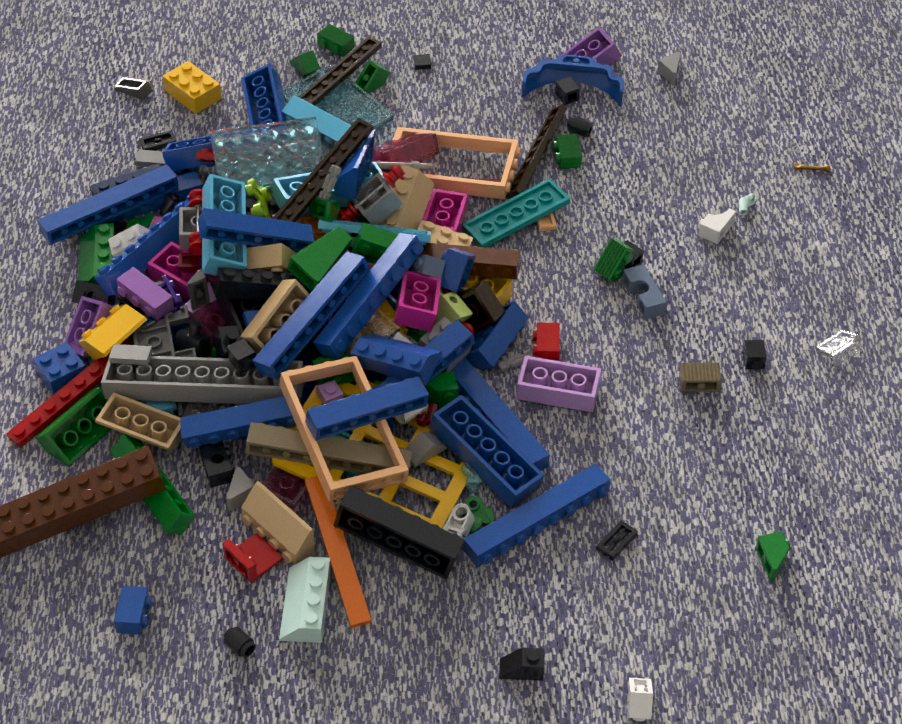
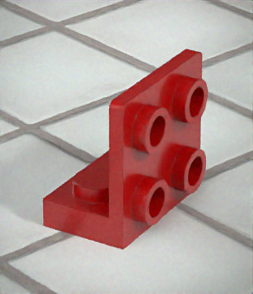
[222,533,283,583]

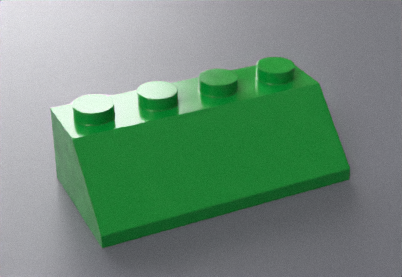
[78,223,116,284]
[35,386,111,466]

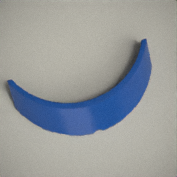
[522,55,624,106]

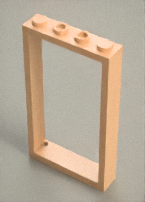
[382,127,521,199]
[279,356,409,501]

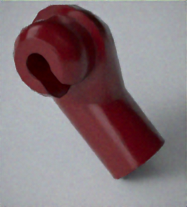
[415,403,438,427]

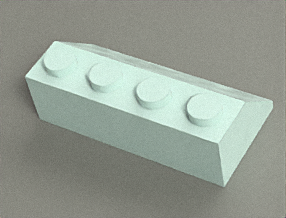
[279,557,331,643]

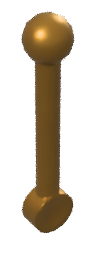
[794,163,831,172]

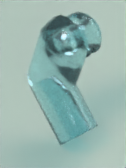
[460,463,480,494]

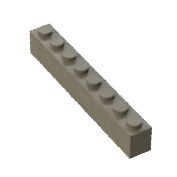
[245,422,412,481]

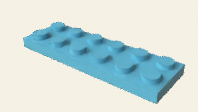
[318,219,431,245]

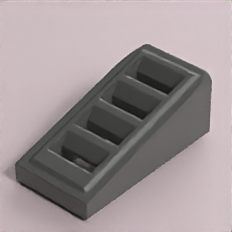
[114,77,152,100]

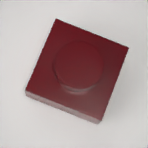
[178,253,199,272]

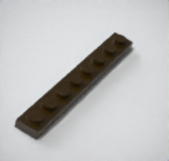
[299,36,382,106]
[506,104,567,200]
[272,118,374,222]

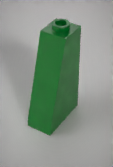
[287,226,352,292]

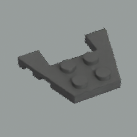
[133,305,197,357]

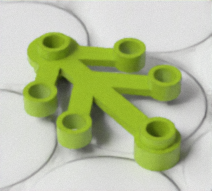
[245,178,272,219]

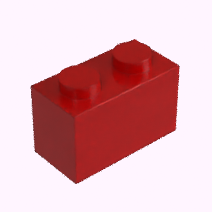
[532,322,560,361]

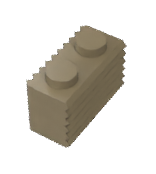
[679,362,721,392]

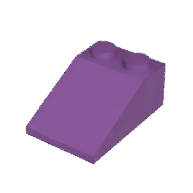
[562,26,622,65]
[64,296,114,357]

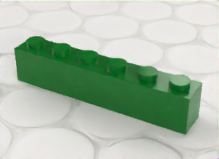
[110,434,195,535]

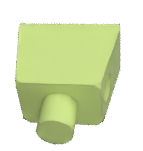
[434,289,473,325]

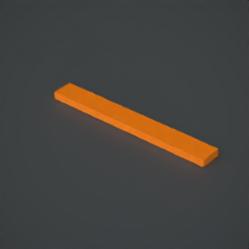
[304,476,371,628]

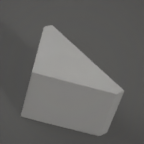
[658,52,680,85]
[405,431,447,467]
[226,467,254,511]

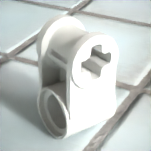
[443,503,475,546]

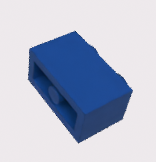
[114,586,153,635]

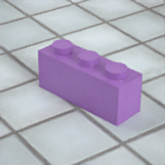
[116,267,174,321]

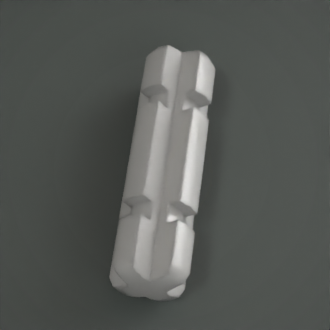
[318,165,341,201]
[497,350,533,373]

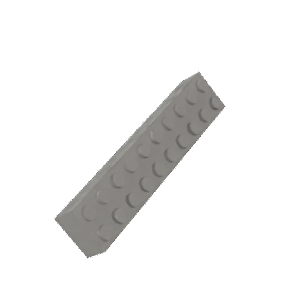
[101,356,304,404]

